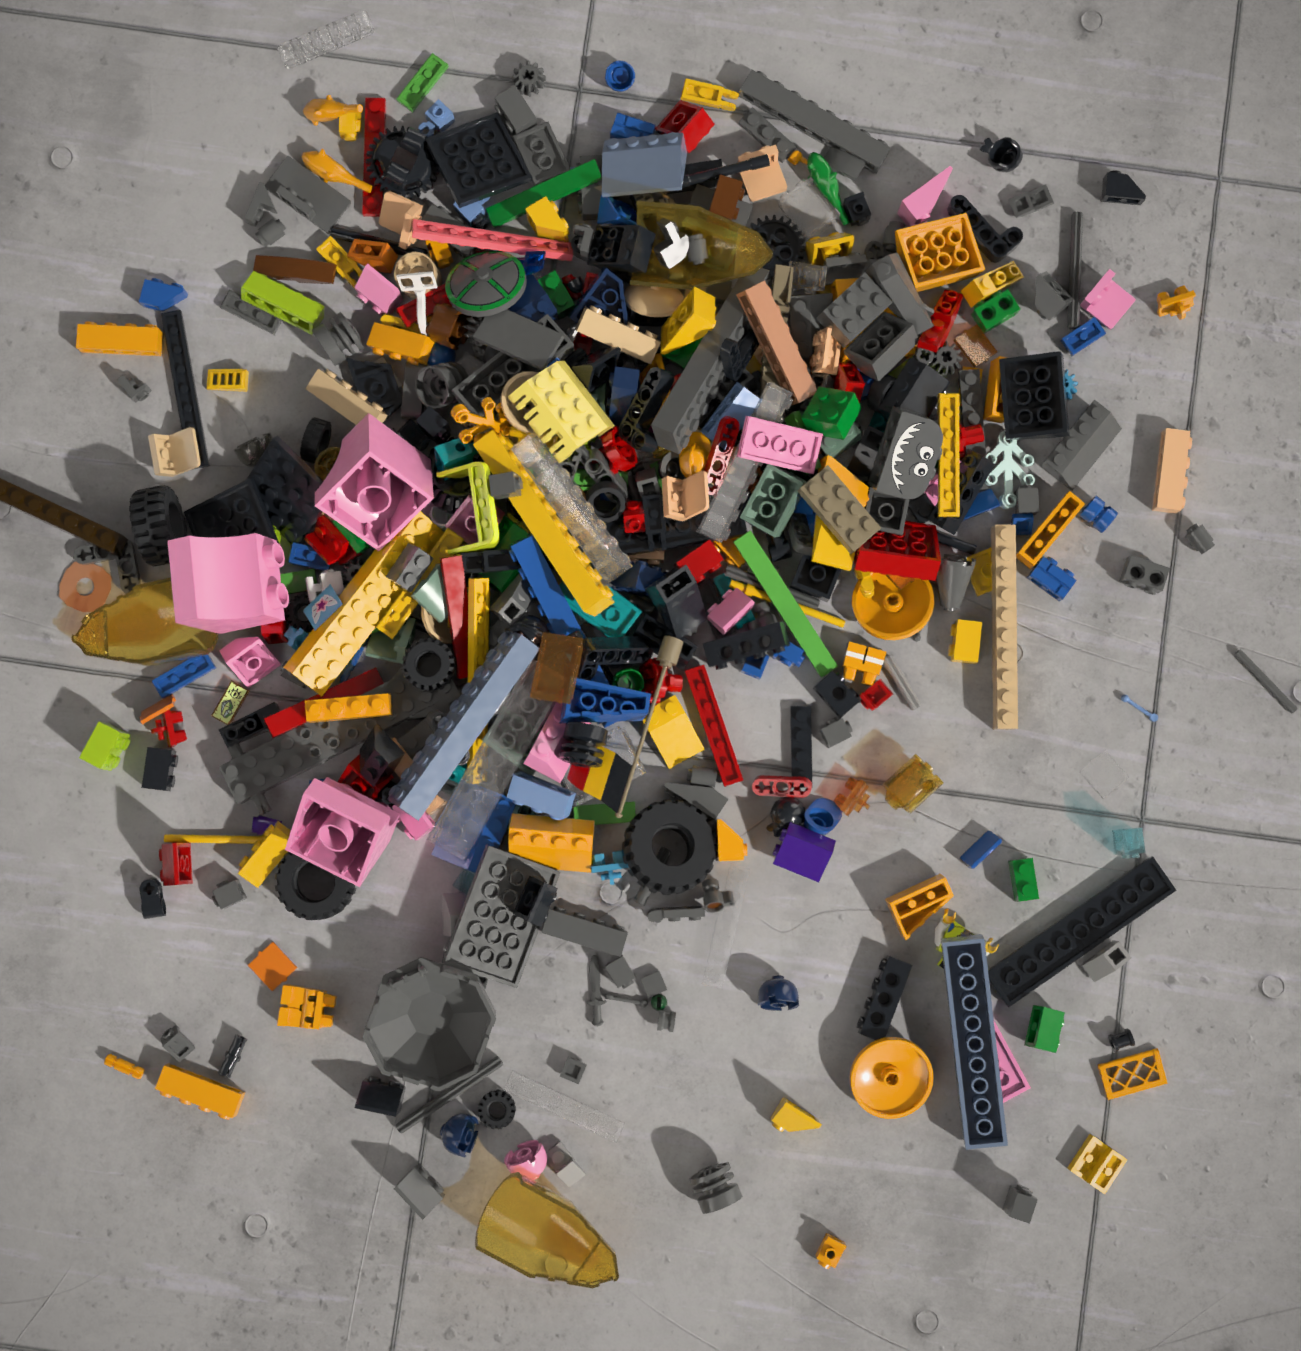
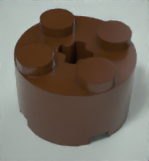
[426,303,472,350]

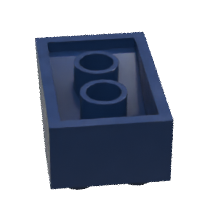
[507,265,558,322]

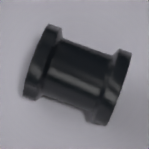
[1108,1028,1135,1053]

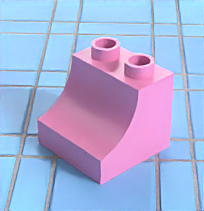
[315,413,434,551]
[168,533,289,634]
[285,777,400,887]

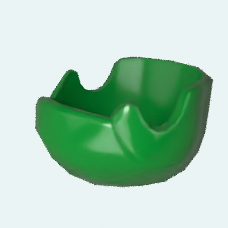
[612,668,644,691]

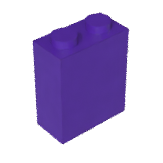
[772,822,836,883]

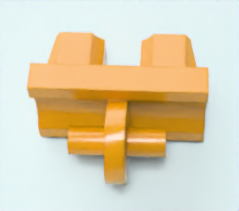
[1157,285,1196,320]

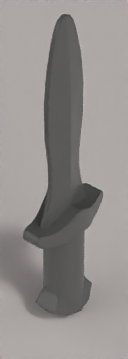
[586,955,607,1027]

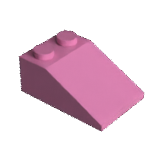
[897,165,953,227]

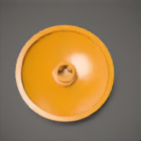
[852,572,934,640]
[850,1037,933,1119]

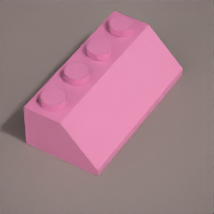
[523,689,591,783]

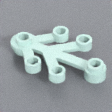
[984,431,1035,509]

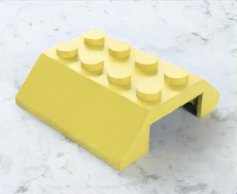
[508,361,615,463]

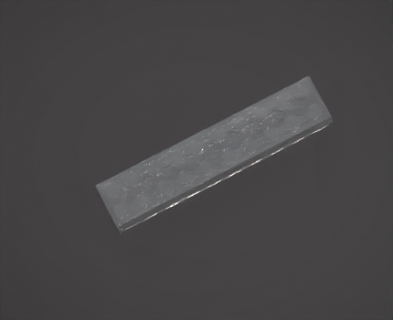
[426,659,568,860]

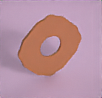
[59,562,111,613]

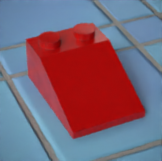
[159,843,193,886]

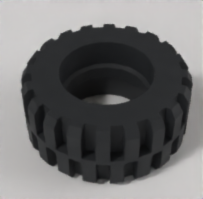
[129,485,188,567]
[275,852,356,921]

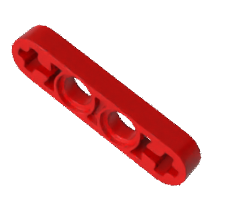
[704,416,740,495]

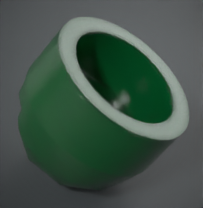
[651,994,667,1011]

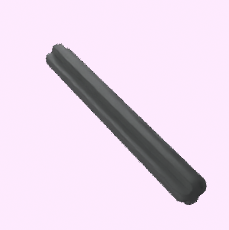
[724,565,820,610]

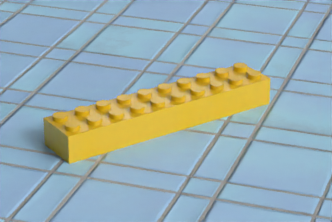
[473,430,615,617]
[283,511,444,696]

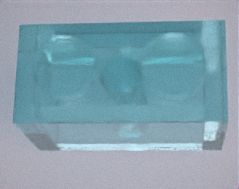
[1112,828,1146,859]

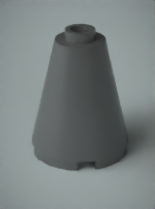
[937,554,976,611]

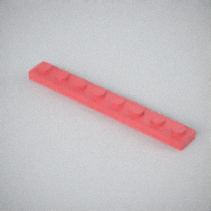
[412,219,573,261]

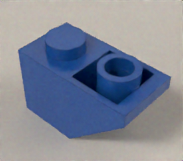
[139,278,188,312]

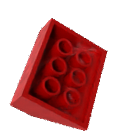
[854,521,941,581]

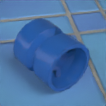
[1079,495,1118,533]

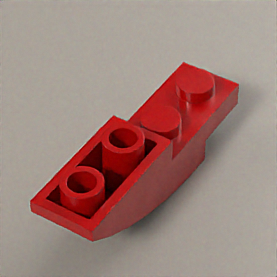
[917,289,964,353]

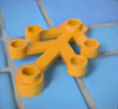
[451,397,512,444]

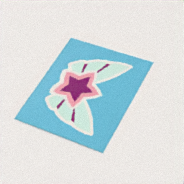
[303,584,342,630]

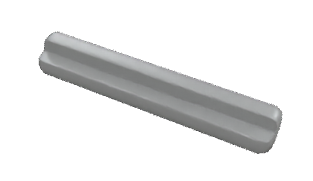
[883,655,921,710]

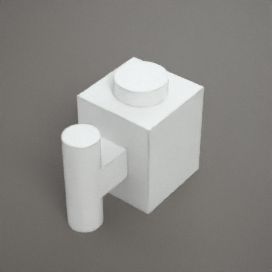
[305,569,344,602]

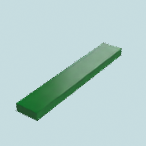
[486,159,602,228]

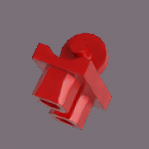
[150,709,187,748]

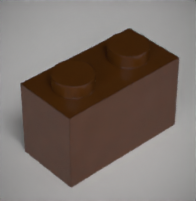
[707,174,745,225]

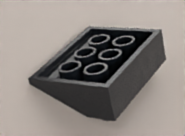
[999,351,1070,440]

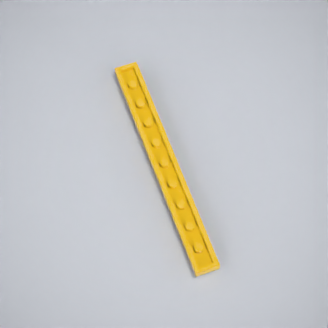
[467,577,489,784]

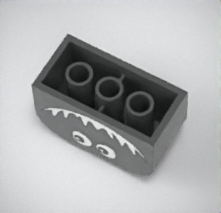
[867,406,943,499]

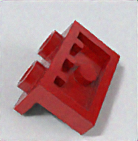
[305,515,349,565]

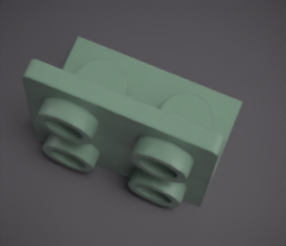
[365,617,416,664]

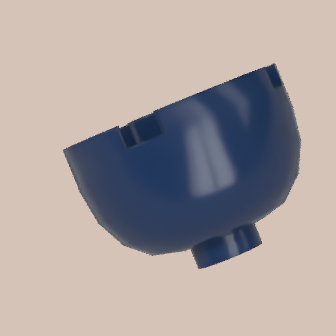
[758,975,799,1011]
[440,1114,478,1158]

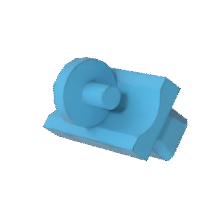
[284,626,309,650]
[591,850,629,885]

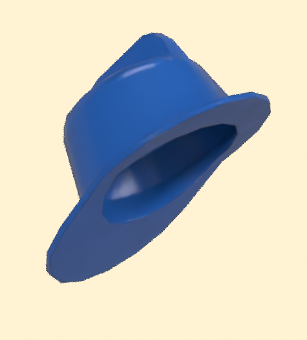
[804,798,842,836]

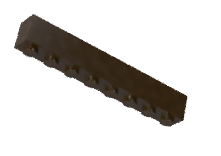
[0,478,128,557]

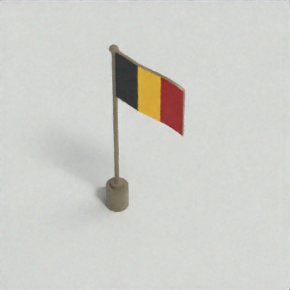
[567,636,683,818]

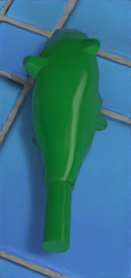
[807,152,850,226]

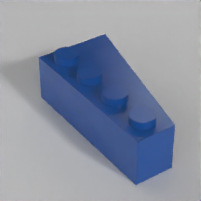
[560,677,651,723]

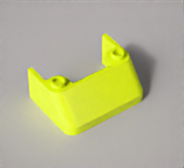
[436,462,499,554]

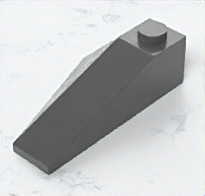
[863,253,934,335]

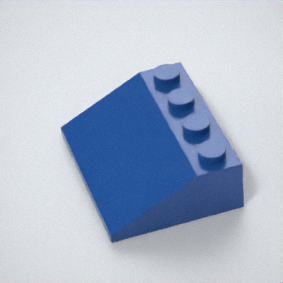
[431,779,517,873]

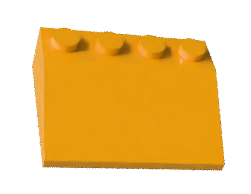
[895,213,985,292]
[508,813,595,873]

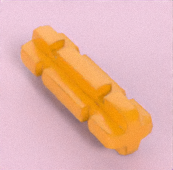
[104,1054,145,1079]

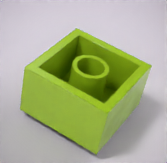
[79,721,131,771]

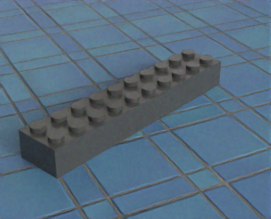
[651,263,772,454]

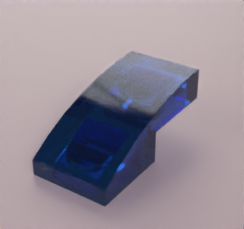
[517,251,546,276]

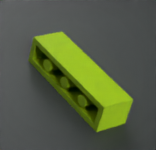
[241,271,325,335]

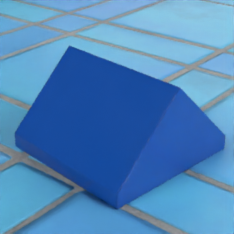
[597,195,647,229]

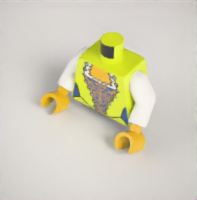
[934,909,999,969]

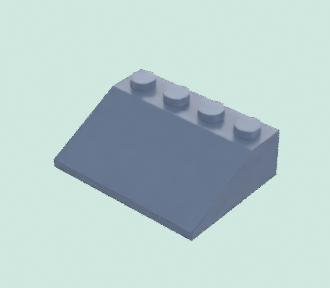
[602,132,687,197]

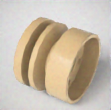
[394,252,442,300]

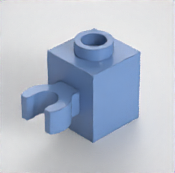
[418,99,455,138]
[453,197,490,227]

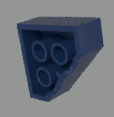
[568,267,628,348]
[606,366,640,438]
[599,558,668,598]

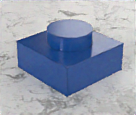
[1011,513,1034,535]

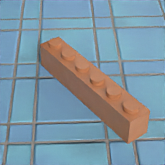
[736,280,817,406]

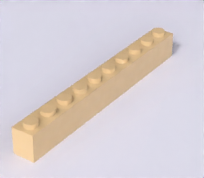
[991,525,1018,730]

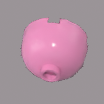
[504,1140,547,1180]

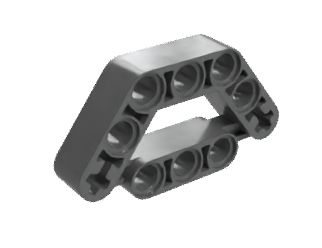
[552,445,629,520]

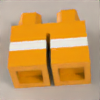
[842,641,886,686]

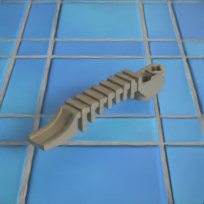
[756,264,794,422]

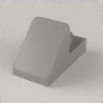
[546,1141,586,1187]

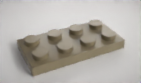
[798,465,881,554]

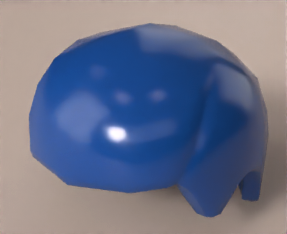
[605,60,635,92]
[427,342,456,366]

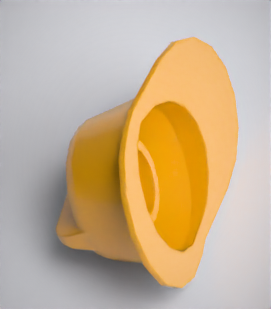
[679,431,711,478]

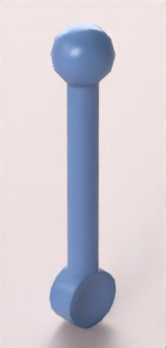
[1121,694,1158,722]

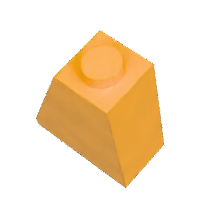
[817,455,869,507]

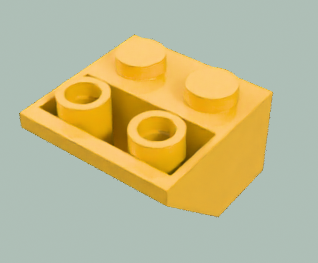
[526,196,570,242]

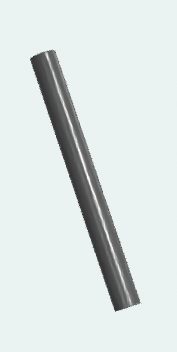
[1235,649,1298,714]

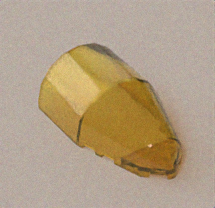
[630,201,773,290]
[71,577,219,666]
[475,1172,619,1289]

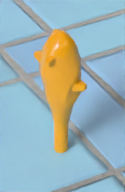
[303,95,363,126]
[302,149,373,193]

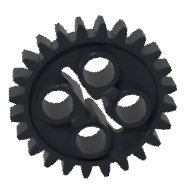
[740,215,806,280]

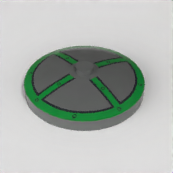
[445,251,527,317]

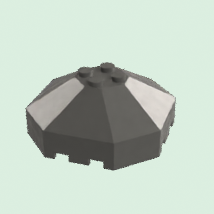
[363,957,496,1092]

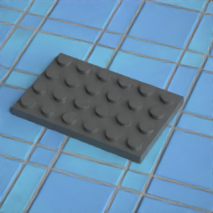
[442,845,561,988]

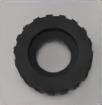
[300,417,332,464]

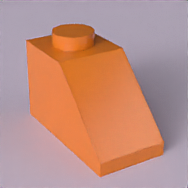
[347,239,398,273]

